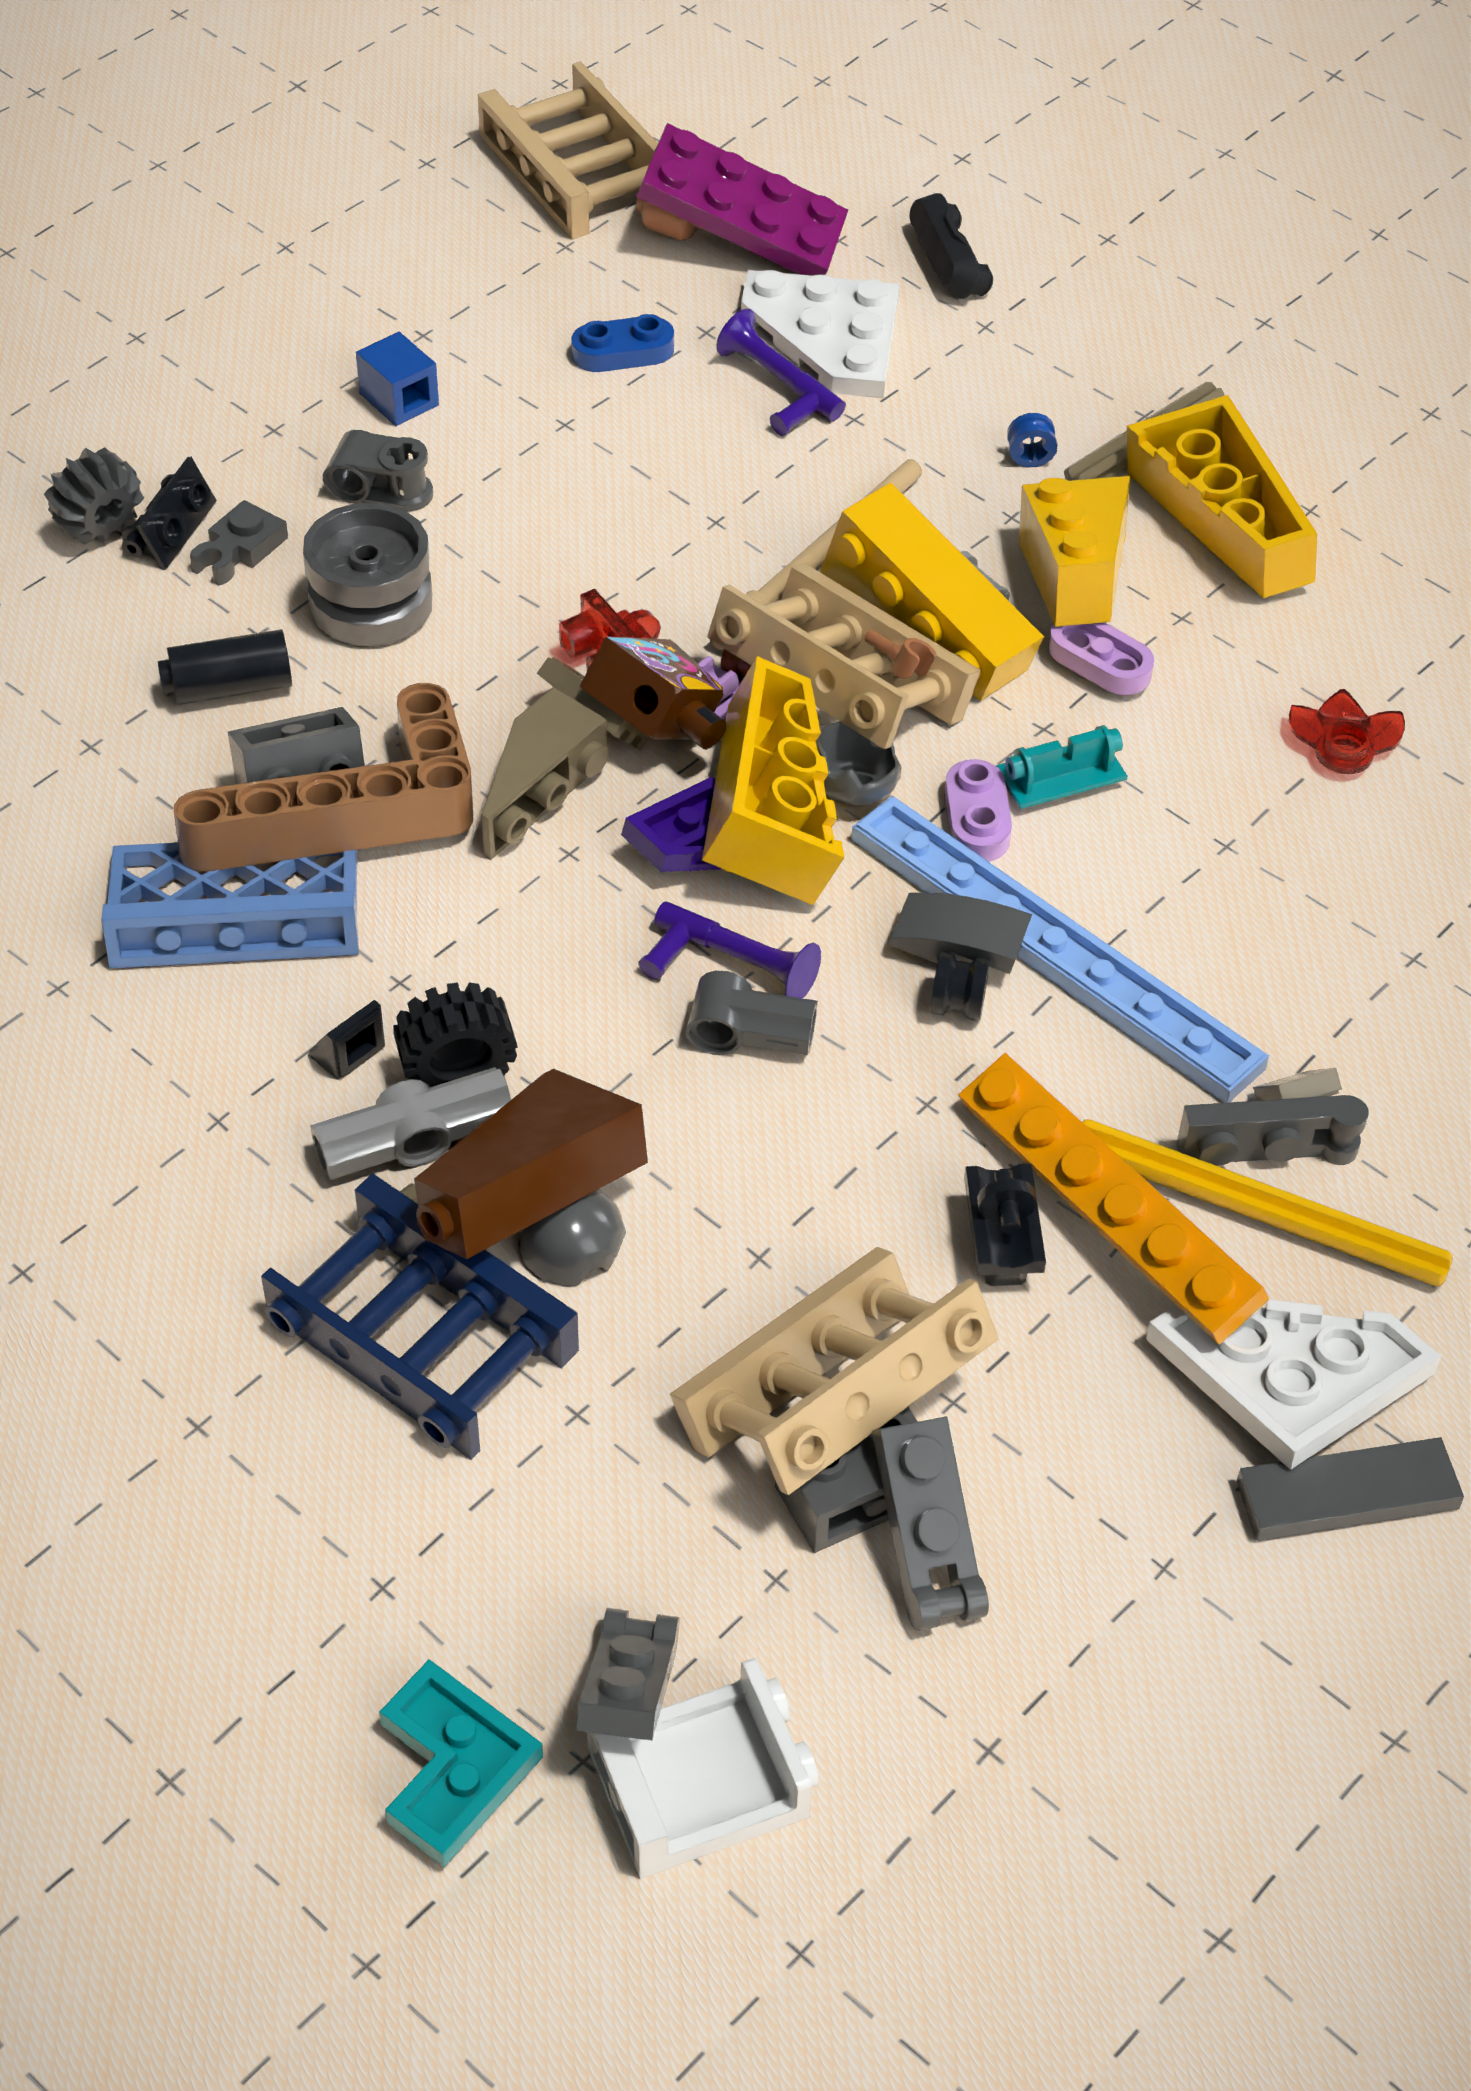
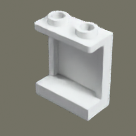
[587,1658,819,1879]

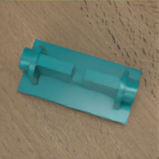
[996,725,1128,809]

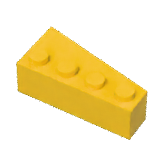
[1127,395,1317,598]
[702,656,845,905]

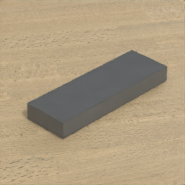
[1237,1437,1464,1541]

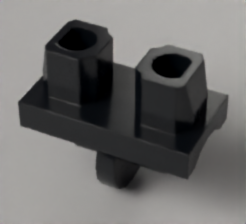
[964,1164,1046,1286]

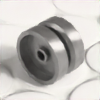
[303,503,433,646]

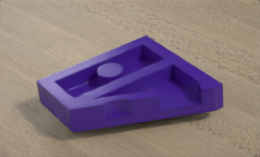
[621,776,721,872]

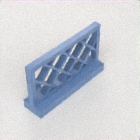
[101,842,359,968]

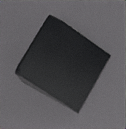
[309,1000,385,1080]

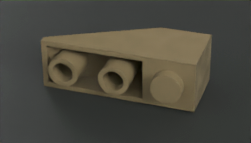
[481,687,609,860]

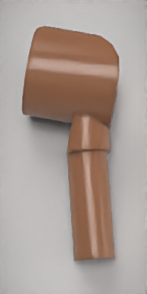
[865,630,936,679]

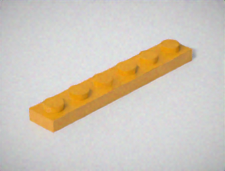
[958,1052,1269,1345]

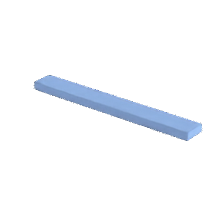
[851,795,1269,1103]

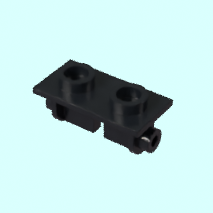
[122,456,217,570]

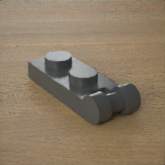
[1176,1095,1369,1166]
[872,1416,989,1631]
[576,1608,680,1741]

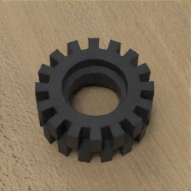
[393,982,518,1088]

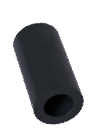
[157,629,292,705]

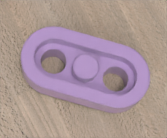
[1048,622,1154,695]
[944,759,1012,862]

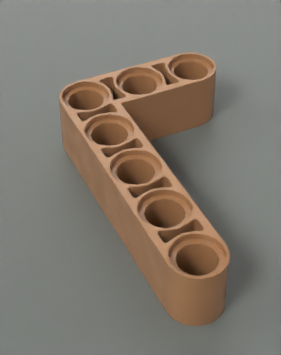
[173,683,473,871]

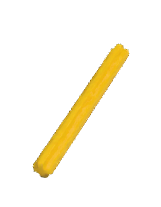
[1083,1119,1453,1287]

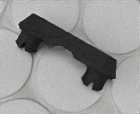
[909,193,993,299]

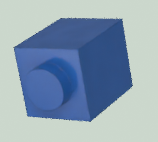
[356,331,439,426]

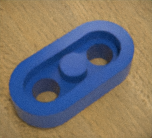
[571,314,674,372]

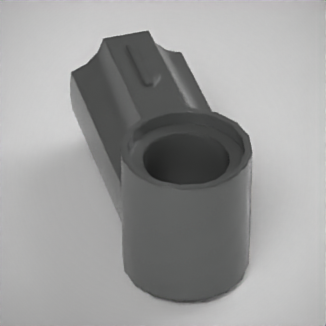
[685,970,818,1055]

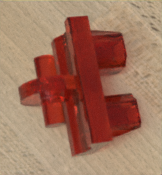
[559,588,661,671]

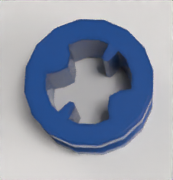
[1007,413,1058,467]

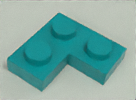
[379,1659,543,1867]

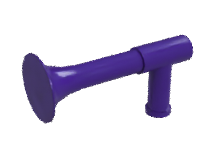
[716,309,846,436]
[638,901,821,998]

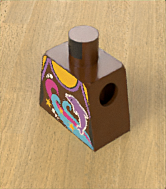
[579,637,727,750]

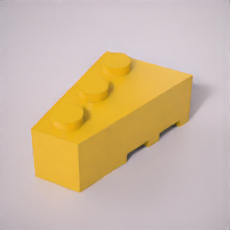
[1019,476,1130,627]

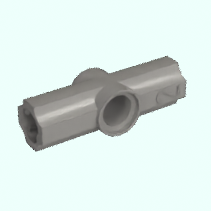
[310,1067,511,1180]

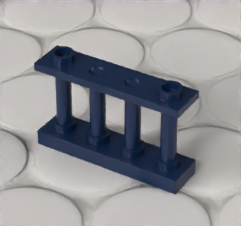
[261,1173,579,1460]

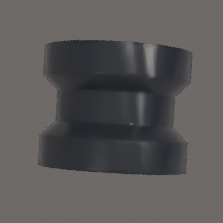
[930,952,990,1021]

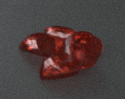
[1288,689,1405,774]

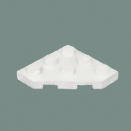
[741,270,900,398]
[1146,1299,1441,1470]

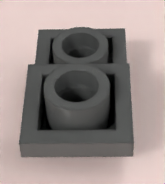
[888,892,1032,974]

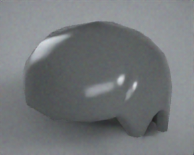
[816,721,902,806]
[518,1189,626,1287]

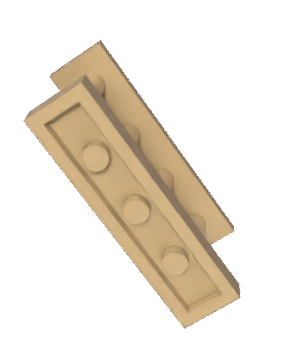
[477,61,658,240]
[707,563,981,749]
[670,1247,999,1495]

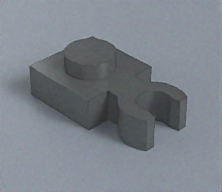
[190,500,288,586]

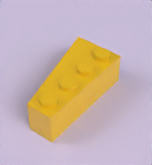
[820,482,1044,701]

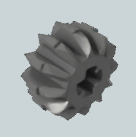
[44,447,144,545]

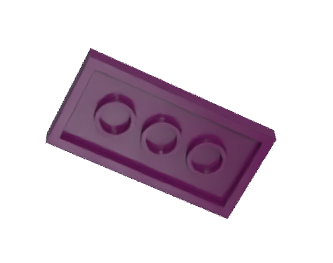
[636,123,848,276]

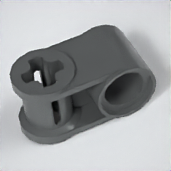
[323,430,434,511]

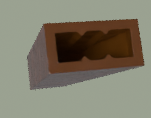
[414,1068,648,1259]

